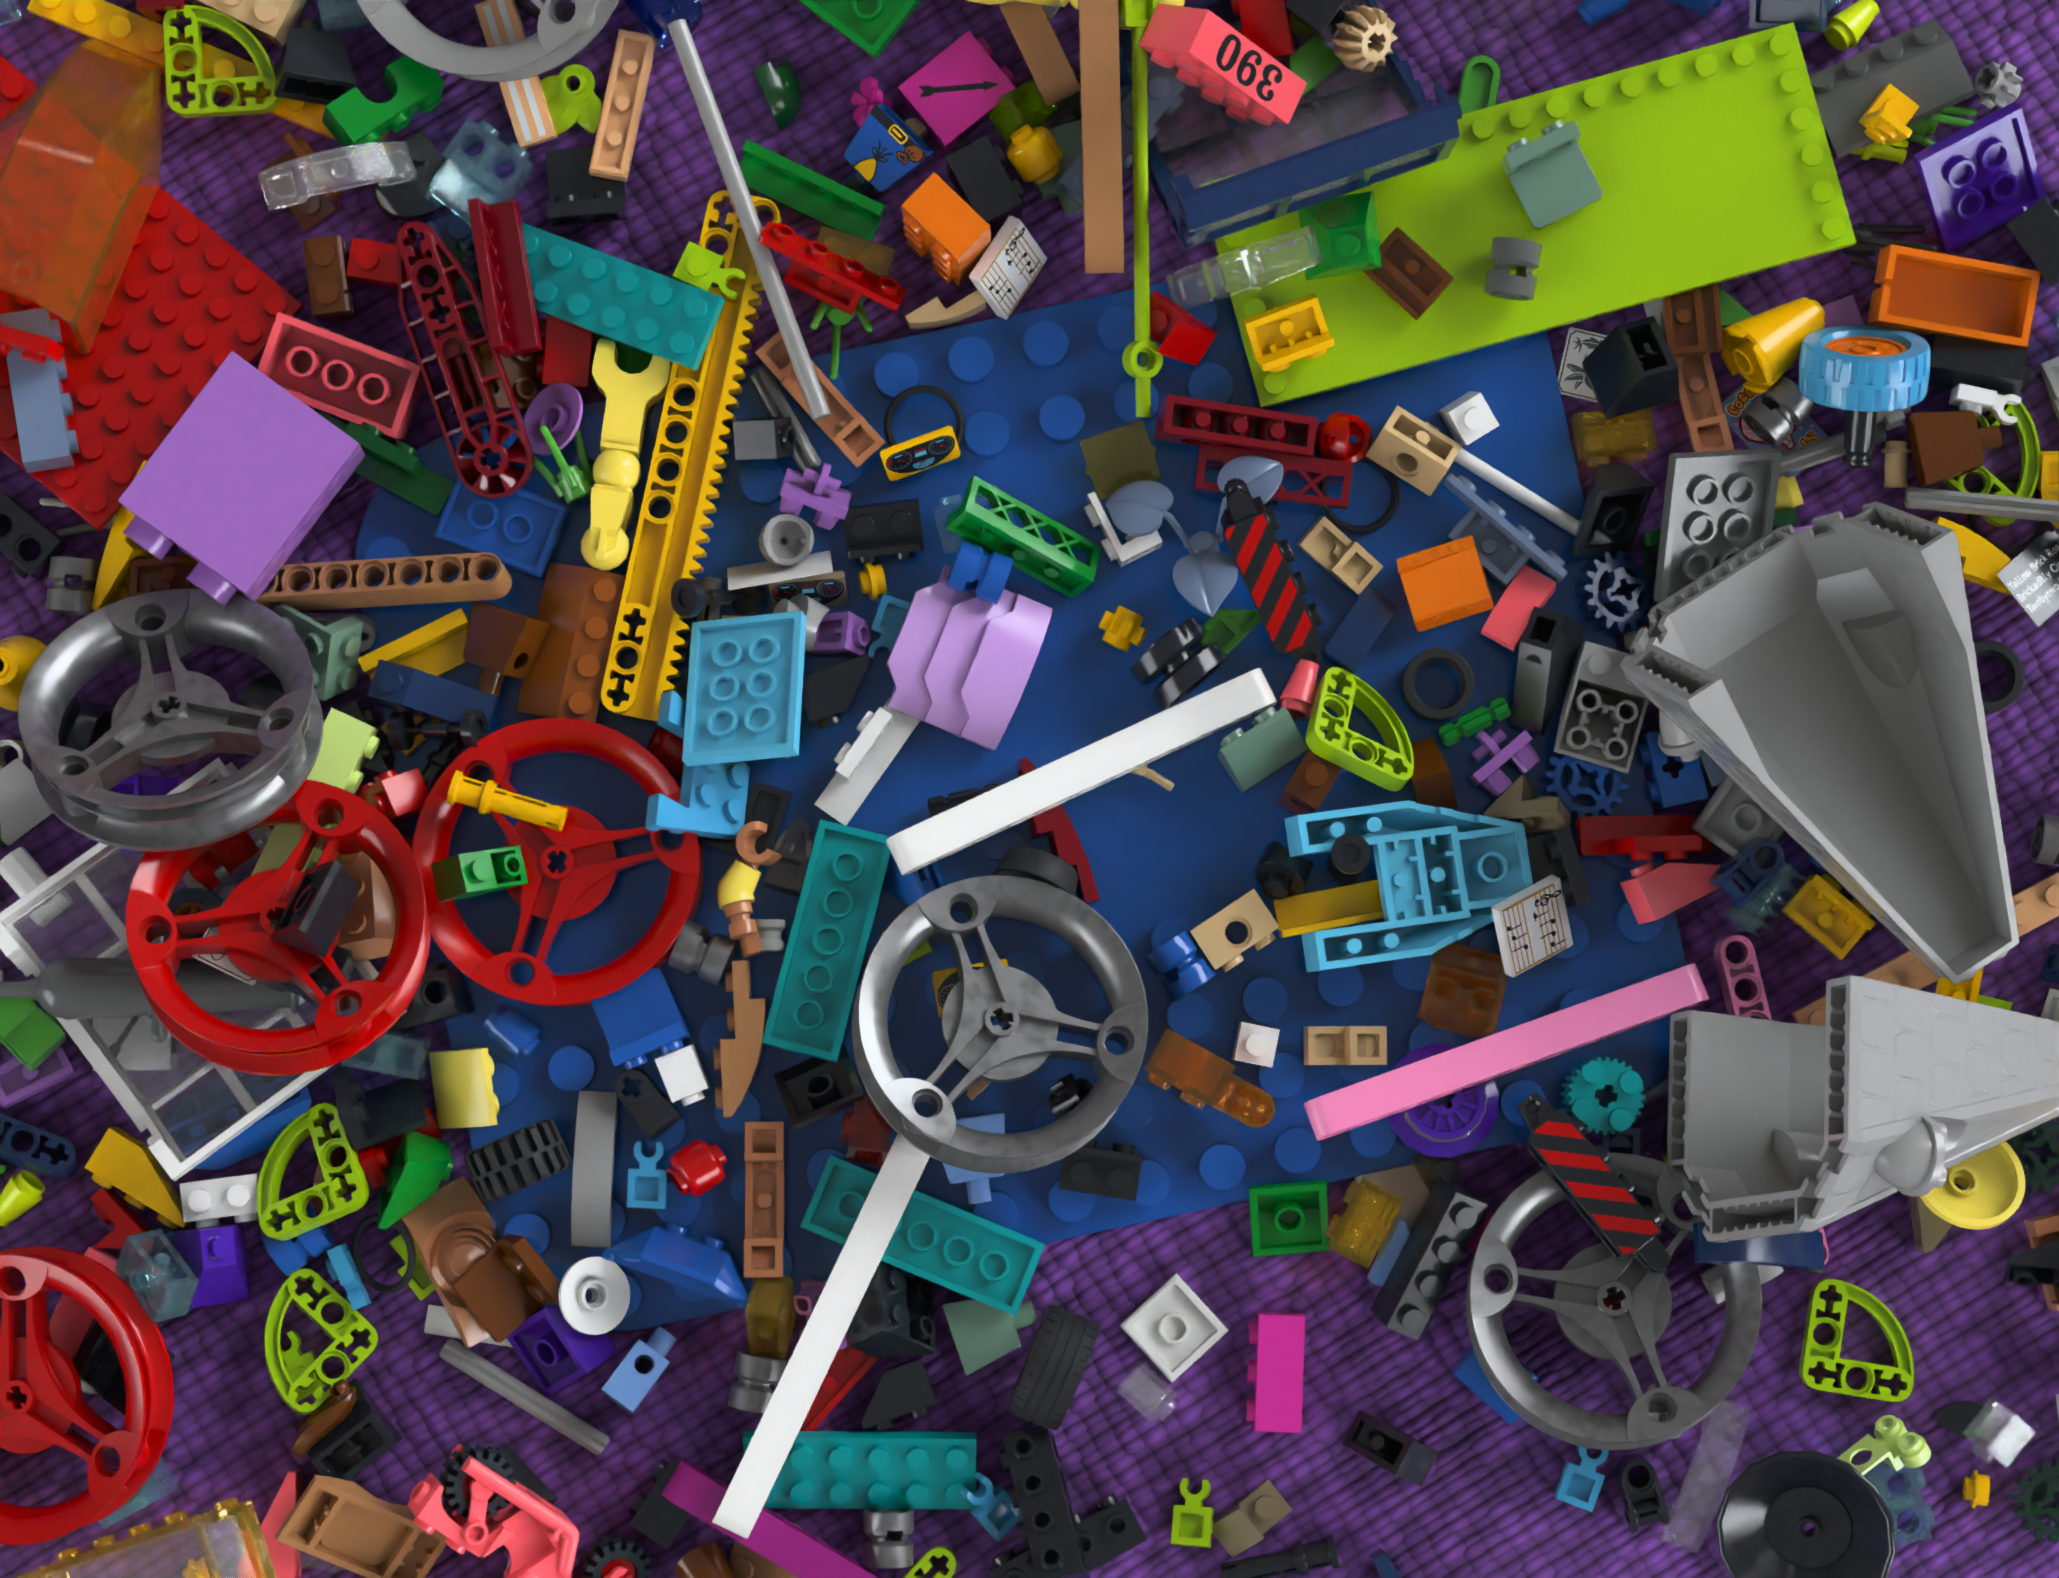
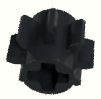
[1049,1073,1093,1119]

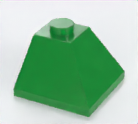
[1299,191,1382,280]
[377,1131,454,1230]

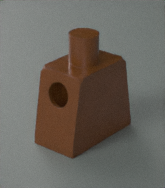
[1905,411,2002,488]
[463,601,551,696]
[1276,749,1343,815]

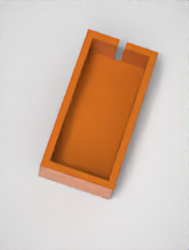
[901,172,991,287]
[1867,244,2041,347]

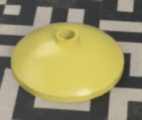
[1920,1141,2025,1230]

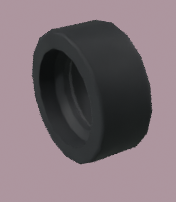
[1974,641,2024,714]
[1400,647,1475,723]

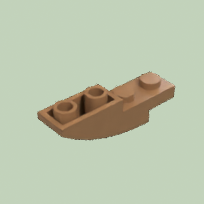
[713,960,767,1117]

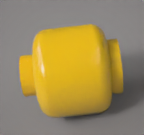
[1006,125,1064,184]

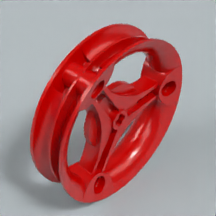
[412,718,705,1007]
[126,779,430,1076]
[0,1246,174,1545]

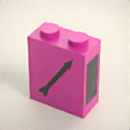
[898,31,1018,154]

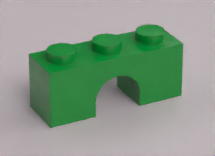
[322,55,445,157]

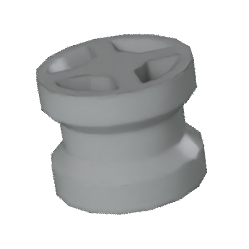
[755,919,786,952]

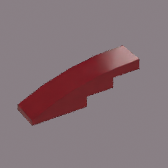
[1015,757,1100,906]

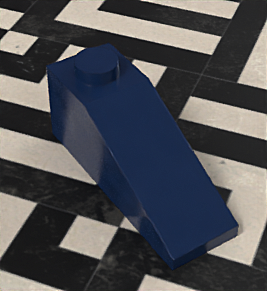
[367,659,499,731]

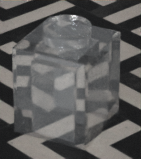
[1116,1360,1178,1423]
[1963,1397,2036,1468]

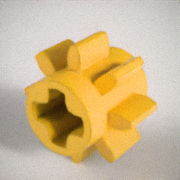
[1098,605,1147,652]

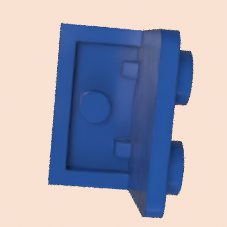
[591,968,690,1070]

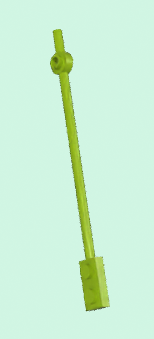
[1118,0,1163,417]

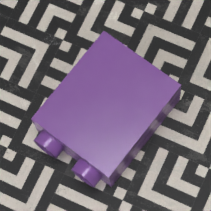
[118,351,366,607]

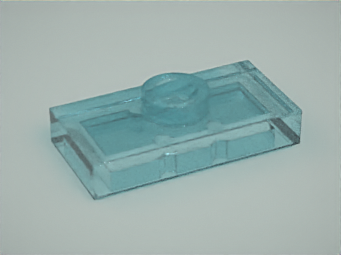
[427,159,503,226]

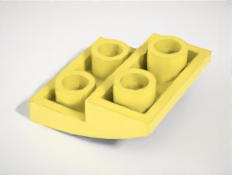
[429,1048,499,1129]

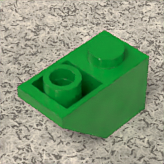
[431,845,528,902]

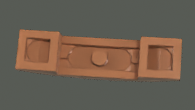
[1661,312,1734,452]
[755,331,886,468]
[744,1122,785,1278]

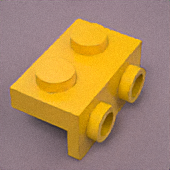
[1242,293,1335,372]
[1781,874,1876,960]

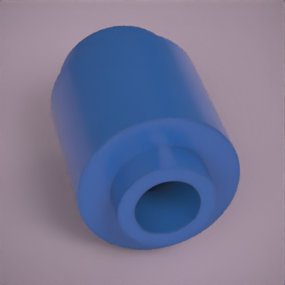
[482,1003,541,1060]

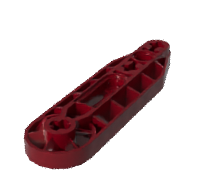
[396,221,534,499]

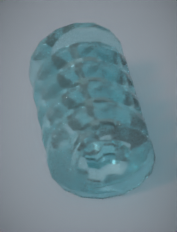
[1724,857,1806,941]

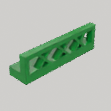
[739,139,886,248]
[945,475,1101,599]

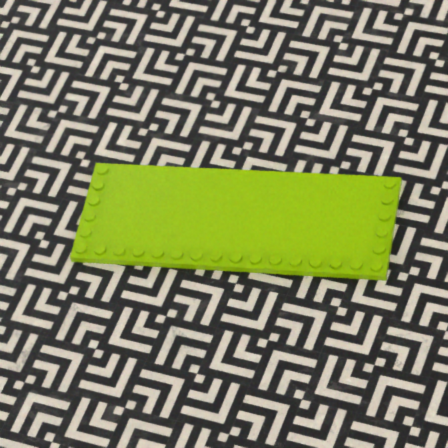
[1210,22,1857,409]

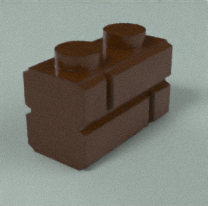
[303,235,357,322]

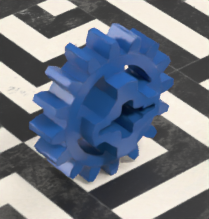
[1543,754,1629,818]

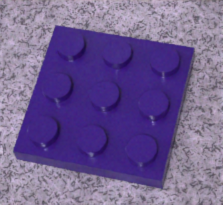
[1913,102,2046,253]

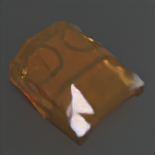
[1417,943,1508,1036]

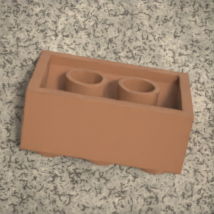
[336,837,413,962]

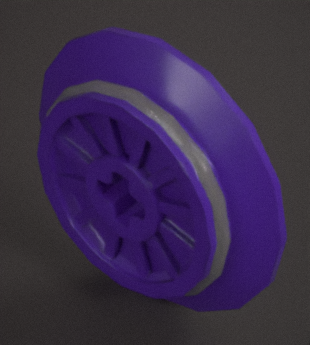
[1388,1043,1499,1158]

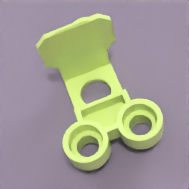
[1837,1415,1931,1475]

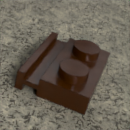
[1363,226,1455,320]
[1662,283,1724,357]

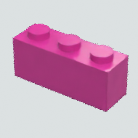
[1246,1312,1305,1433]

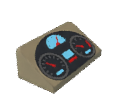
[768,570,848,610]

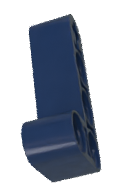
[0,1113,79,1181]

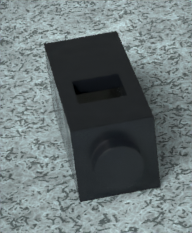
[1928,334,2033,396]

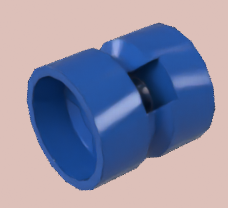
[946,540,1014,605]
[1145,929,1216,1002]
[261,1204,335,1276]

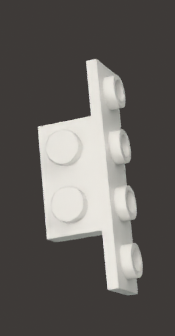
[814,698,920,826]

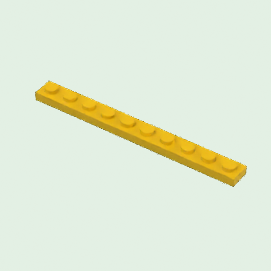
[27,0,389,158]

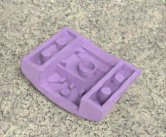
[886,565,1053,751]

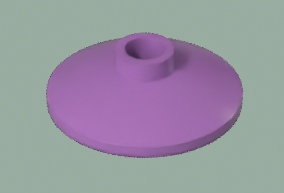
[524,382,583,456]

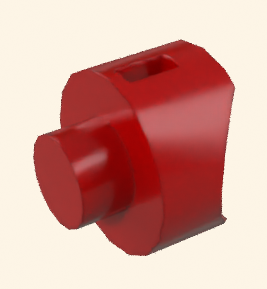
[1315,412,1372,463]

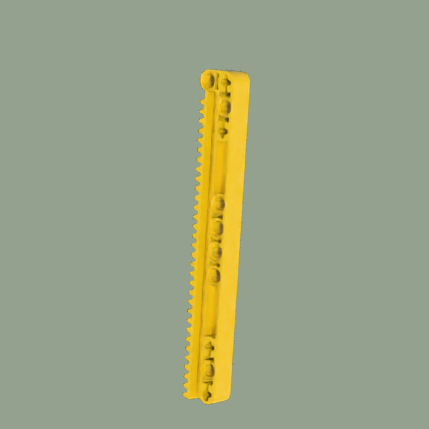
[601,190,781,723]

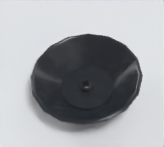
[1716,1451,1896,1578]

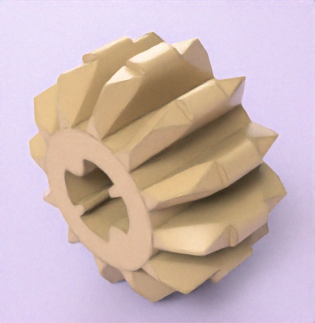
[1331,5,1398,72]

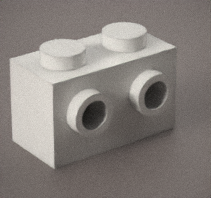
[179,1172,260,1228]

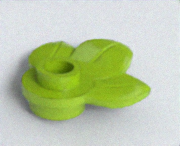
[540,64,603,135]

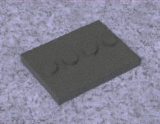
[1653,448,1782,603]

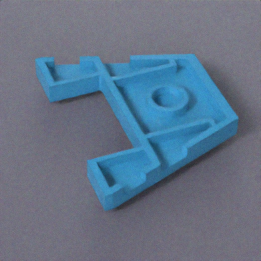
[645,690,750,840]

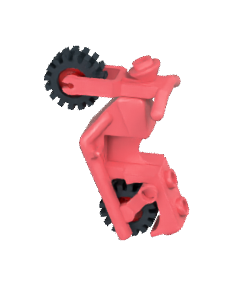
[407,1443,653,1578]

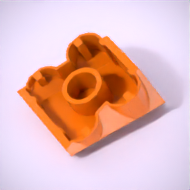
[1396,535,1494,632]

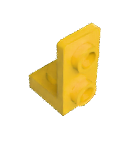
[1858,83,1920,145]

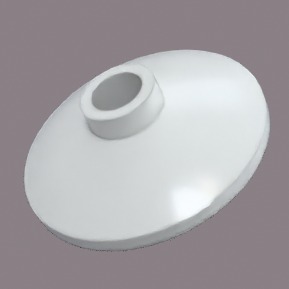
[559,1256,630,1335]

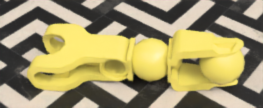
[581,338,673,571]

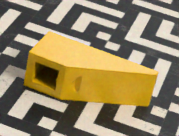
[84,1127,194,1230]

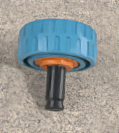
[1799,325,1931,468]

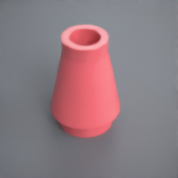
[1278,659,1319,719]

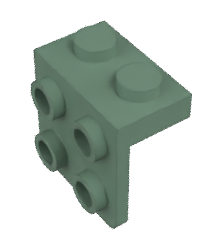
[1501,120,1602,229]
[271,603,363,701]

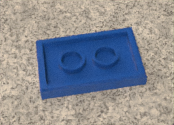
[433,474,570,579]

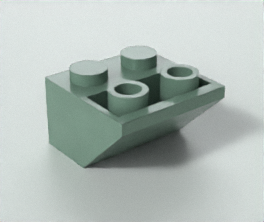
[1217,706,1308,794]

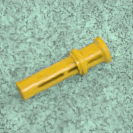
[446,770,568,832]

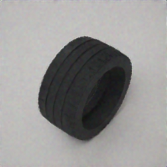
[1006,1305,1100,1431]

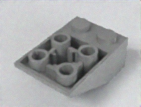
[1553,641,1649,774]

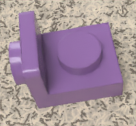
[809,611,870,657]

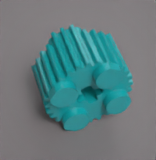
[1561,1056,1645,1135]

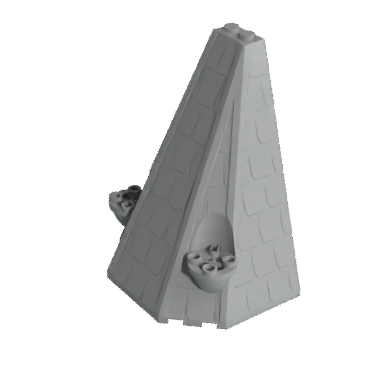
[1620,501,2019,985]
[1667,975,2059,1243]

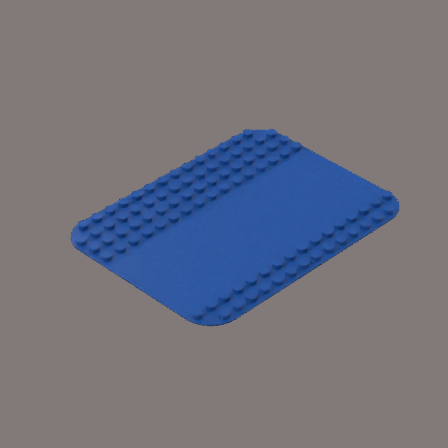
[355,271,1689,1331]

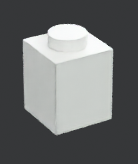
[1438,391,1500,445]
[1232,1022,1280,1068]
[655,1044,711,1106]

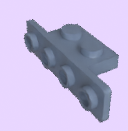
[1442,473,1568,587]

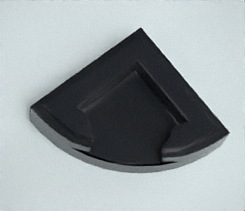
[1930,1401,1986,1440]

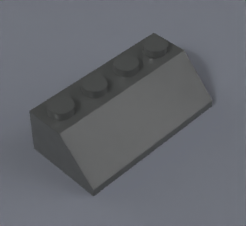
[1809,19,1975,159]

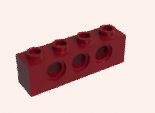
[1154,394,1318,457]

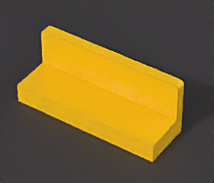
[358,608,469,681]
[1272,879,1383,938]

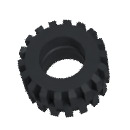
[464,1119,572,1202]

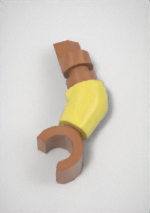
[717,821,782,958]

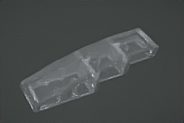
[1165,226,1323,311]

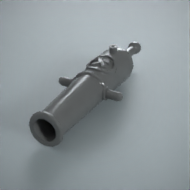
[0,936,299,1043]

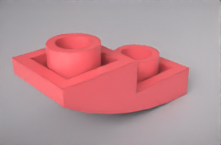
[1481,565,1557,652]

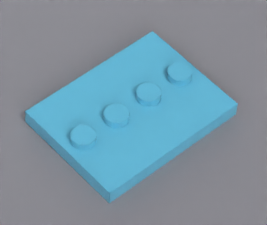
[682,610,807,767]

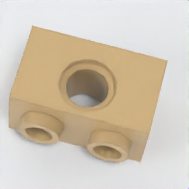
[1366,405,1462,496]
[1189,889,1280,972]

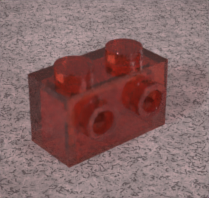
[840,1097,891,1166]

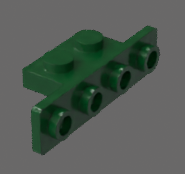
[318,411,454,516]

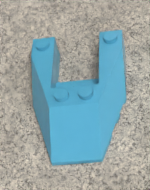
[1284,800,1533,972]

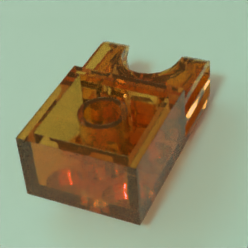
[1142,1028,1275,1128]

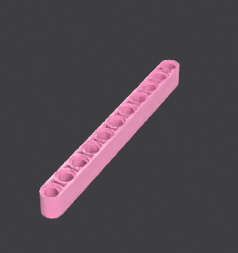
[1303,963,1710,1141]

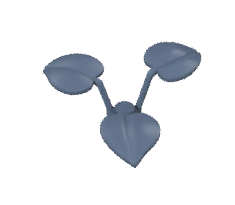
[1105,456,1284,617]

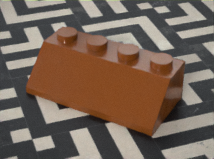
[516,562,626,723]

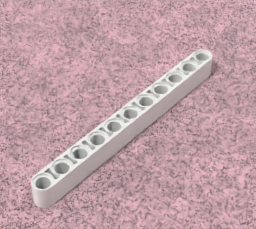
[885,668,1277,876]
[712,1134,930,1539]

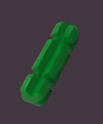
[1437,696,1511,747]

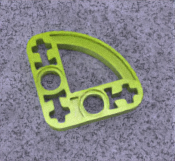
[163,5,281,118]
[1943,402,2040,527]
[1305,667,1414,791]
[257,1103,369,1241]
[264,1268,378,1415]
[1799,1278,1914,1402]

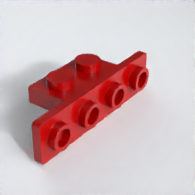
[758,221,906,316]
[1576,815,1714,861]

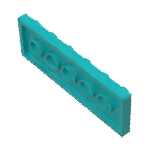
[522,223,726,371]
[762,819,891,1063]
[800,1155,1045,1316]
[743,1431,976,1509]

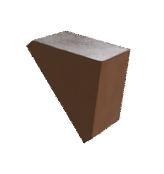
[1407,737,1458,811]

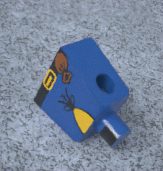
[843,103,937,195]

